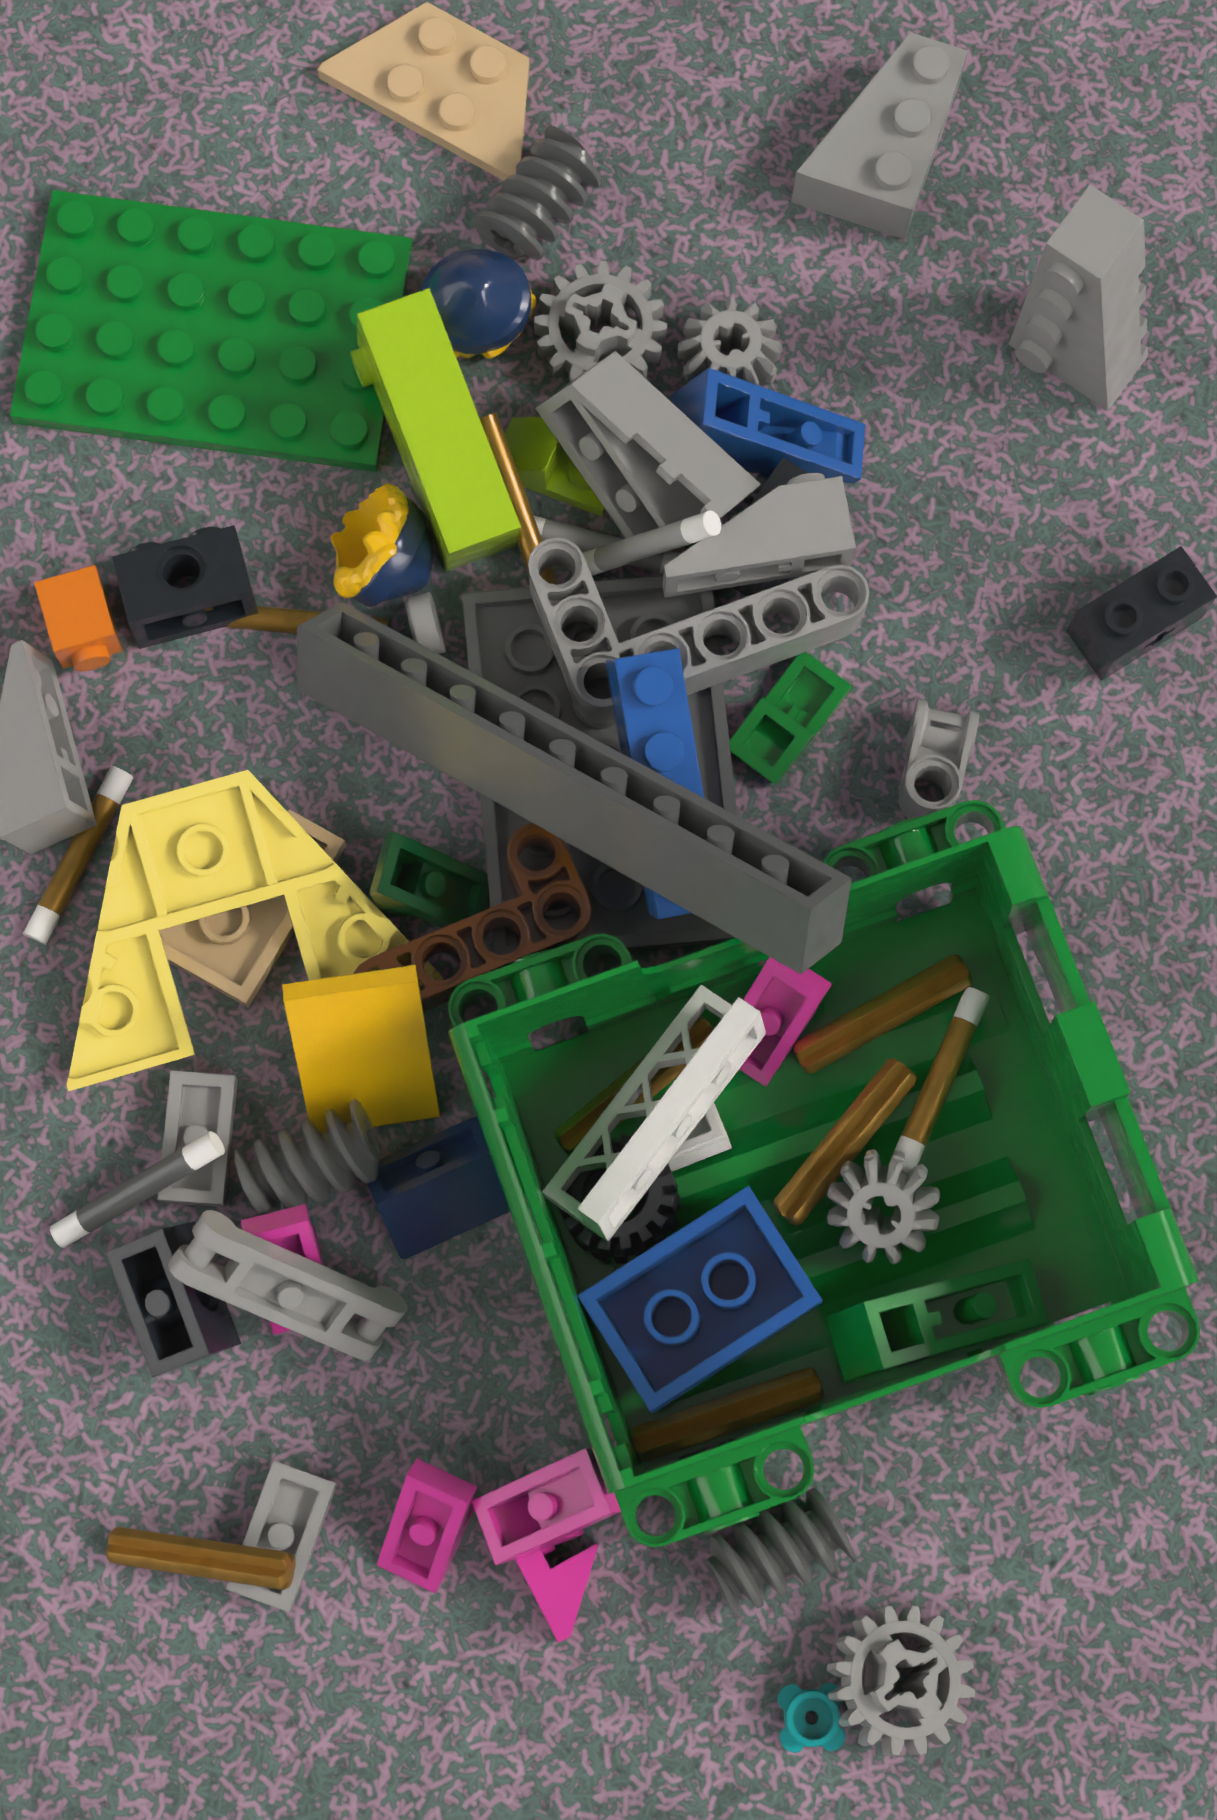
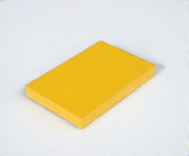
[282,965,440,1133]

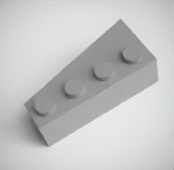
[1008,185,1148,411]

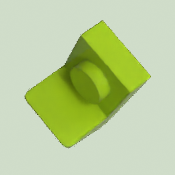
[505,417,606,518]

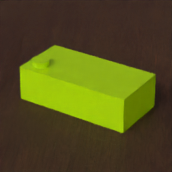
[350,288,521,572]

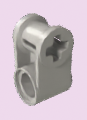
[899,698,980,819]

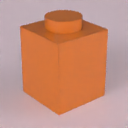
[34,565,123,672]

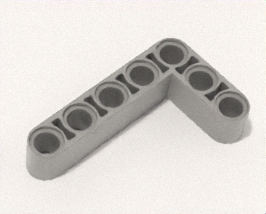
[528,537,869,725]

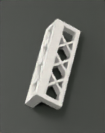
[542,985,766,1242]

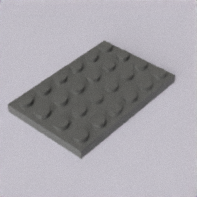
[462,575,737,955]

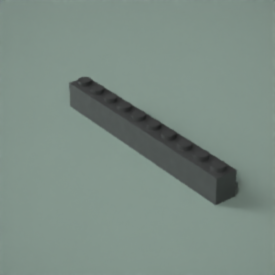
[297,602,852,974]

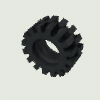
[558,1135,681,1264]

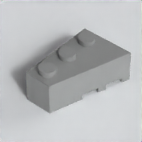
[791,32,968,239]
[535,351,761,563]

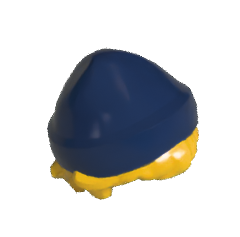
[420,249,537,359]
[330,483,433,607]

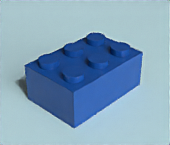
[577,1186,823,1413]

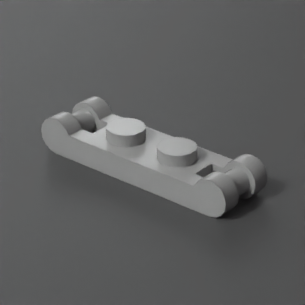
[168,1210,408,1361]

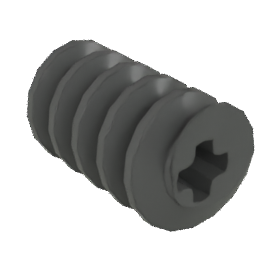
[474,125,602,261]
[235,1099,381,1215]
[707,1488,856,1619]

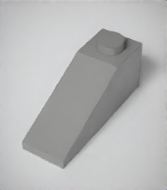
[662,473,856,598]
[0,640,97,854]

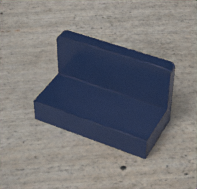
[367,1116,510,1259]

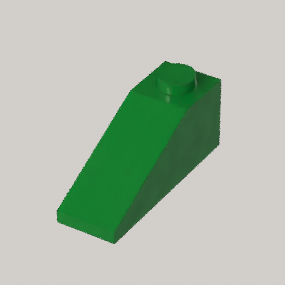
[825,1258,1050,1382]

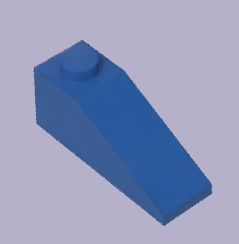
[670,368,865,483]

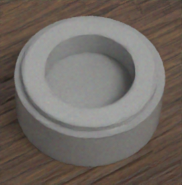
[406,592,446,654]

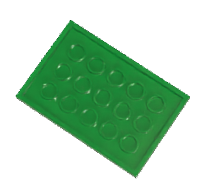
[10,190,413,472]

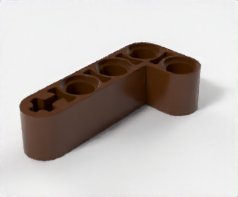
[353,823,591,1012]

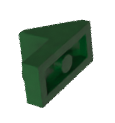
[369,831,489,928]

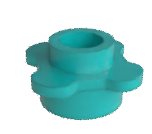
[777,1682,846,1753]

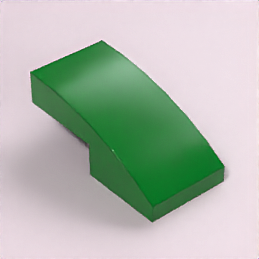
[729,652,853,785]

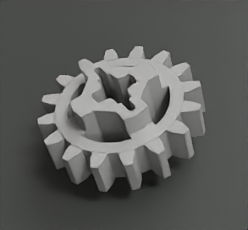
[534,261,667,383]
[827,1605,975,1756]

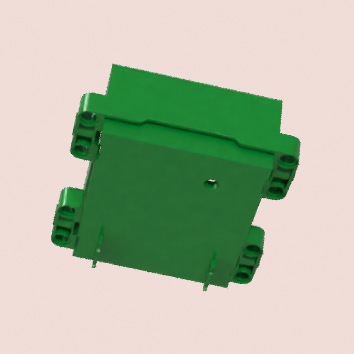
[448,800,1200,1547]

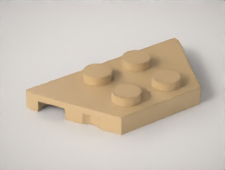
[317,2,530,181]

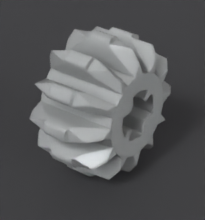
[677,296,782,385]
[827,1149,940,1264]

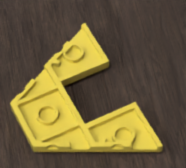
[67,770,443,1091]

